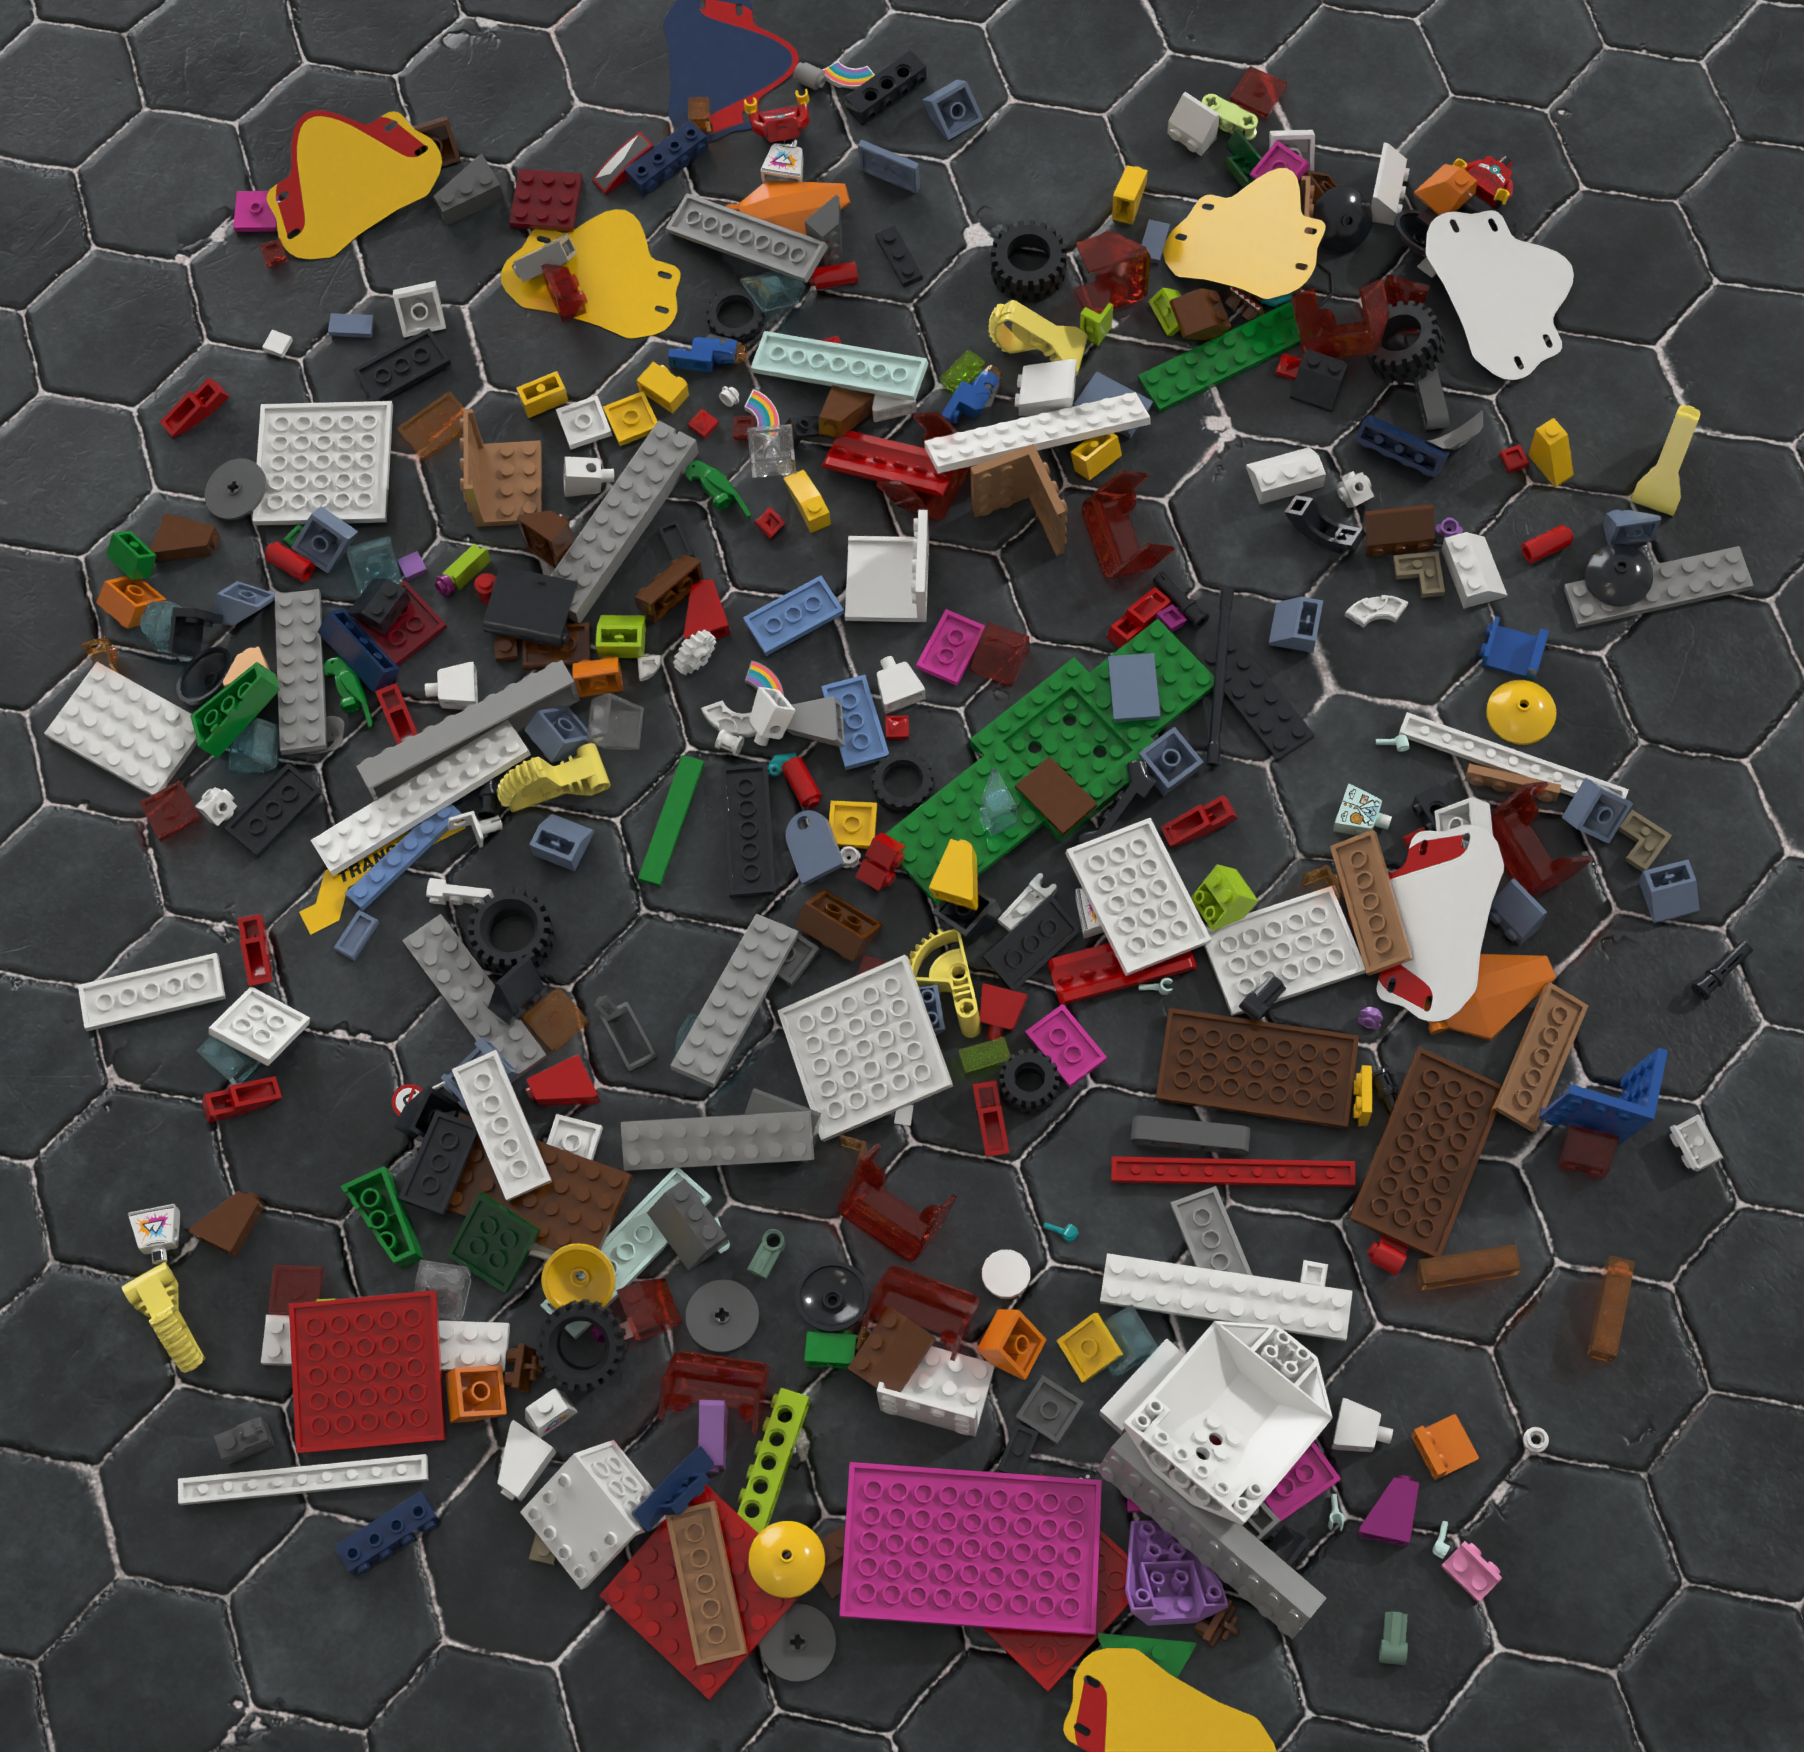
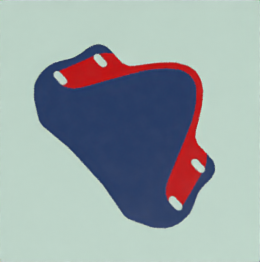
[663,0,799,142]

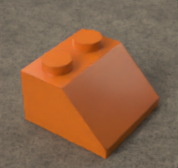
[96,576,166,629]
[573,656,624,698]
[977,1309,1047,1380]
[445,1365,507,1423]

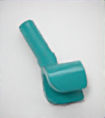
[1043,1222,1079,1242]

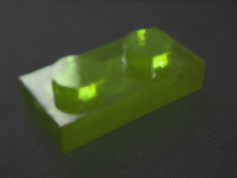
[940,349,985,393]
[959,1037,1011,1073]

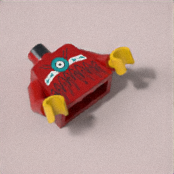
[744,89,810,142]
[1453,156,1514,208]

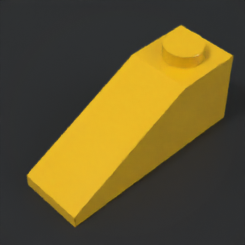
[783,469,831,533]

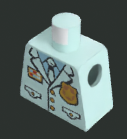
[1333,784,1392,835]

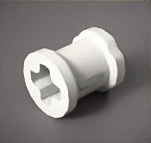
[715,729,744,756]

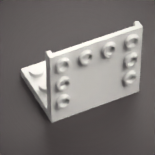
[845,510,929,622]
[877,1346,995,1437]
[520,1440,666,1590]

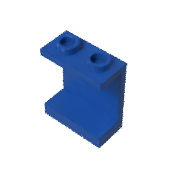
[1479,616,1549,680]

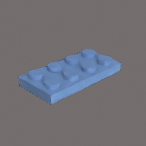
[743,576,844,656]
[821,675,889,770]

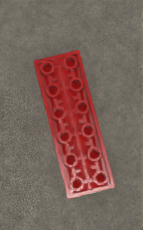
[821,431,955,497]
[1047,943,1197,1005]

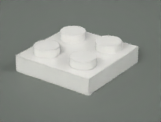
[556,396,612,450]

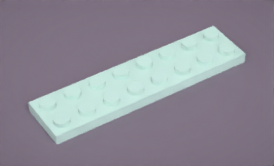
[751,331,928,401]
[540,1168,712,1340]

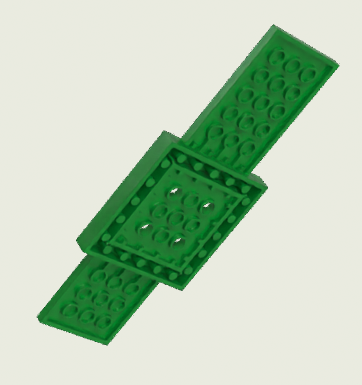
[886,619,1214,906]

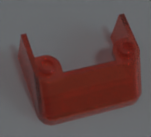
[1074,231,1151,314]
[1291,279,1390,358]
[877,412,972,520]
[1081,470,1174,579]
[1491,781,1594,896]
[838,1143,957,1261]
[862,1266,980,1361]
[658,1351,770,1434]

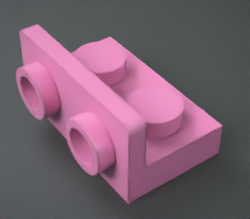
[1441,1541,1502,1603]

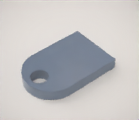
[786,810,845,886]

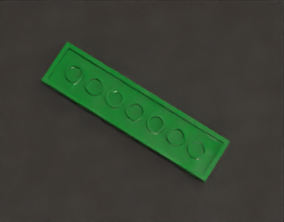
[1138,302,1312,413]

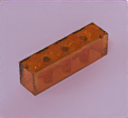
[1416,1244,1521,1291]
[1587,1256,1635,1363]

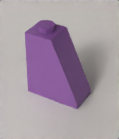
[698,1400,728,1474]

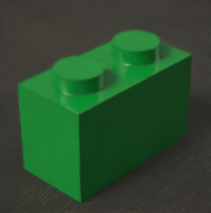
[106,531,157,580]
[805,1329,857,1369]

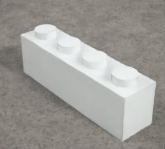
[1099,1339,1185,1436]

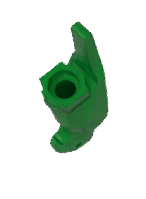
[685,460,751,519]
[323,657,374,729]

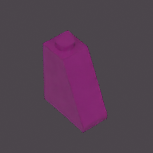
[1357,1475,1419,1547]

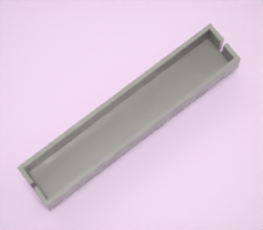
[550,421,698,623]
[356,660,580,801]
[1097,1431,1326,1639]

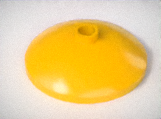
[1486,680,1556,745]
[541,1243,616,1309]
[749,1521,825,1598]

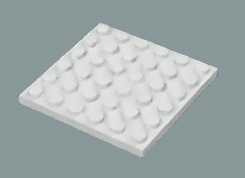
[253,401,393,525]
[778,955,953,1142]

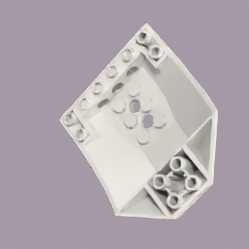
[1123,1321,1333,1525]

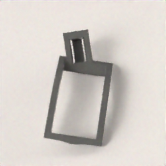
[594,995,656,1071]

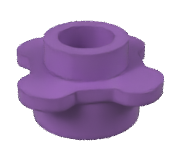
[1435,517,1463,538]
[1357,1007,1383,1029]

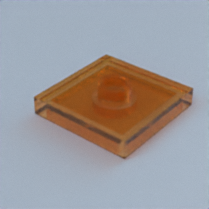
[523,987,589,1052]

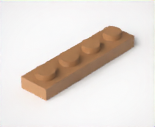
[1465,764,1561,802]

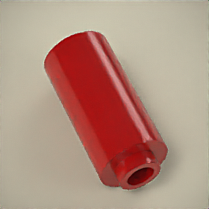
[809,261,858,290]
[1521,525,1574,564]
[265,542,315,583]
[781,757,822,809]

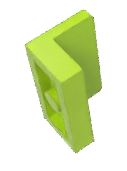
[1148,288,1181,336]
[1080,303,1113,346]
[442,544,491,590]

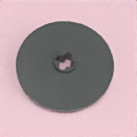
[205,459,266,520]
[686,1280,759,1353]
[760,1604,836,1682]

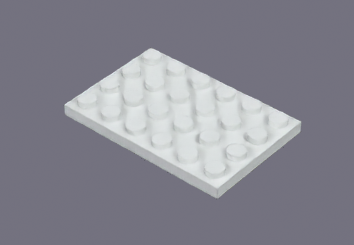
[44,662,197,799]
[1065,818,1212,976]
[1204,886,1366,1017]

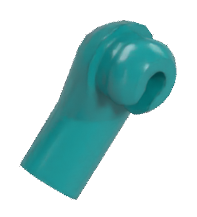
[1260,293,1292,307]
[768,752,796,776]

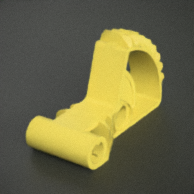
[988,300,1088,376]
[1631,405,1701,516]
[497,743,611,812]
[909,928,981,1038]
[122,1261,205,1373]

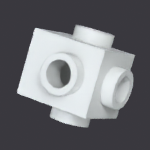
[1337,471,1374,508]
[195,787,237,826]

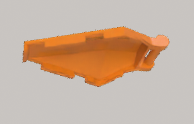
[725,180,851,235]
[1424,954,1556,1041]

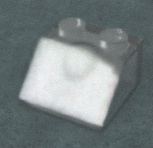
[747,424,796,478]
[586,692,644,750]
[415,1259,473,1321]

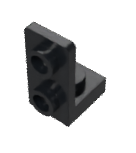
[779,416,827,451]

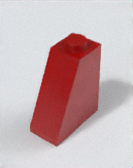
[684,579,730,639]
[525,1054,601,1107]

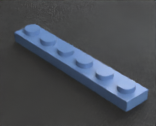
[345,804,461,911]

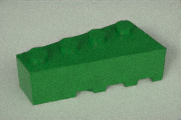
[190,662,280,759]
[340,1166,424,1269]

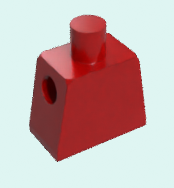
[980,983,1029,1041]

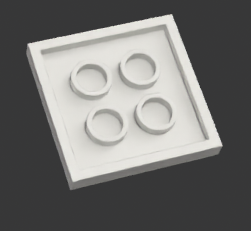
[209,987,310,1066]

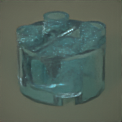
[140,601,180,653]

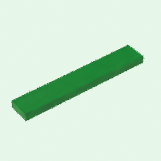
[638,755,704,887]

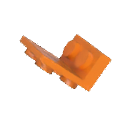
[1411,1414,1479,1481]

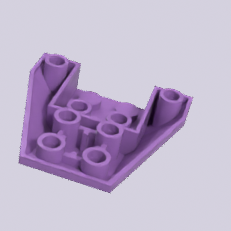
[1125,1520,1228,1626]

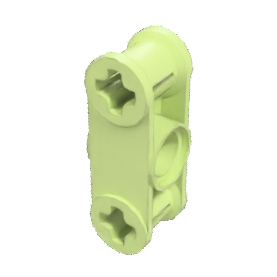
[1202,94,1258,141]

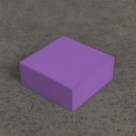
[397,551,428,582]

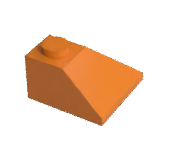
[1414,164,1477,216]

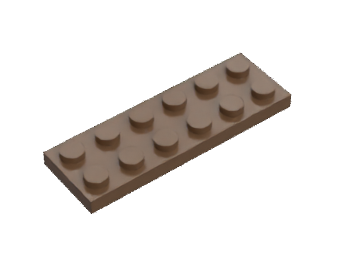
[1330,830,1413,976]
[1493,982,1589,1132]
[665,1501,748,1666]

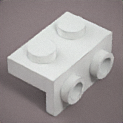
[1670,1115,1723,1172]

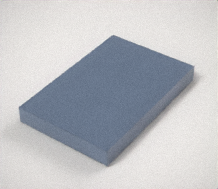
[858,140,920,193]
[1074,372,1153,438]
[1108,653,1160,722]

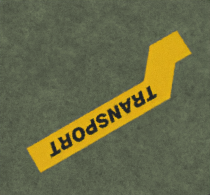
[299,820,466,935]

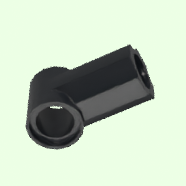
[1238,975,1286,1023]

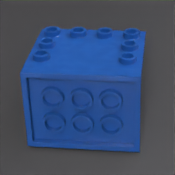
[1539,1048,1668,1143]

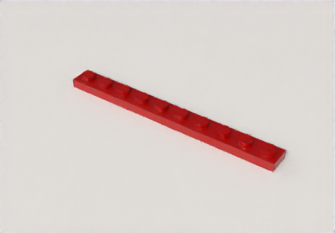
[1111,1157,1356,1187]

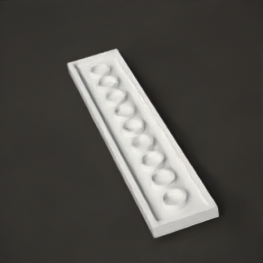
[924,392,1150,473]
[311,720,531,876]
[1100,1253,1352,1341]
[261,1315,510,1373]

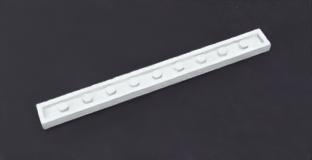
[1399,712,1629,799]
[178,1454,428,1505]

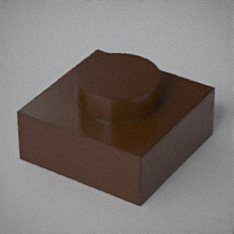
[494,637,519,662]

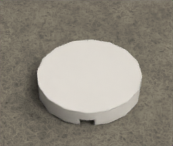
[982,1250,1030,1299]

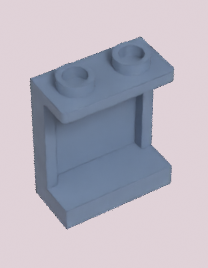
[441,1037,519,1112]

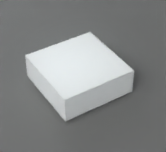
[262,330,293,358]
[1300,1260,1328,1287]

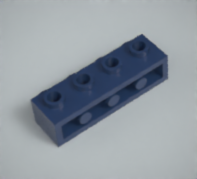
[625,120,709,197]
[1355,415,1450,477]
[318,609,400,692]
[334,1491,440,1576]

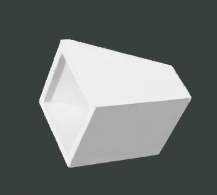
[1015,359,1076,417]

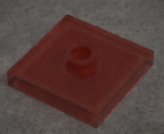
[1230,66,1287,118]
[139,780,202,841]
[268,1265,324,1315]

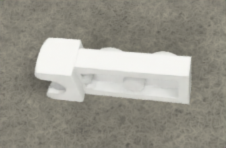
[998,873,1057,931]
[426,878,494,906]

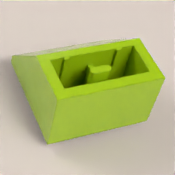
[596,615,646,658]
[1191,864,1258,931]

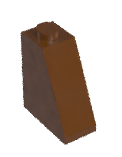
[819,385,875,438]
[150,513,220,563]
[188,1191,264,1258]

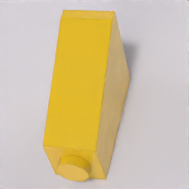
[1112,165,1148,225]
[1528,418,1574,488]
[929,839,978,910]

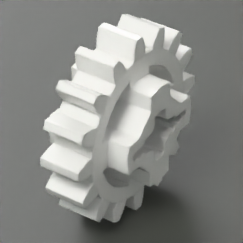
[673,630,717,675]

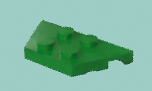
[1097,1633,1196,1678]

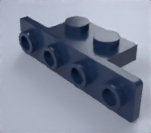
[631,1446,714,1531]

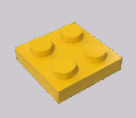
[603,391,658,446]
[829,801,877,849]
[1353,1065,1372,1126]
[1057,1313,1123,1383]

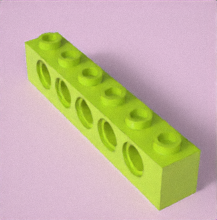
[738,1388,811,1533]

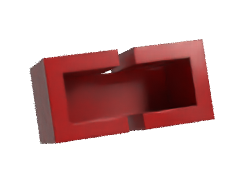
[855,832,906,891]

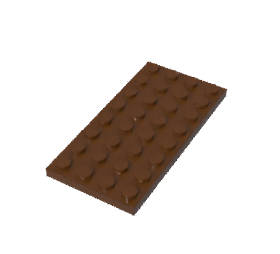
[1155,1008,1359,1129]
[1348,1047,1502,1261]
[447,1113,633,1251]

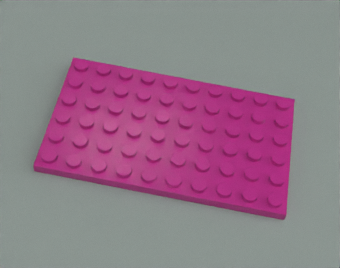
[839,1462,1102,1635]

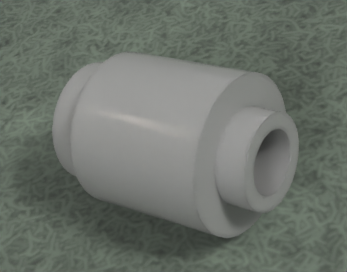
[793,62,826,90]

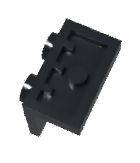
[168,607,223,658]

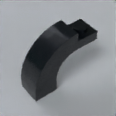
[1284,495,1366,554]

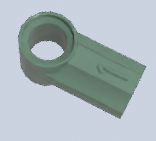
[747,1229,786,1280]
[1379,1612,1408,1666]

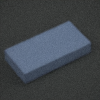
[1138,219,1170,264]
[328,313,375,338]
[334,910,379,961]

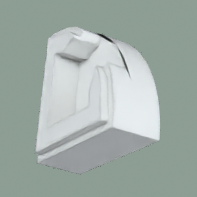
[638,655,661,681]

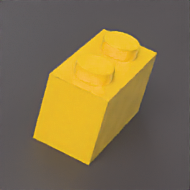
[637,362,689,414]
[517,371,569,418]
[1071,433,1122,480]

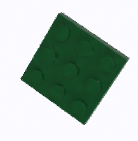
[446,1192,541,1293]

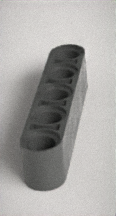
[1404,332,1449,431]
[1130,1116,1251,1155]

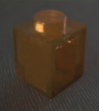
[688,96,711,131]

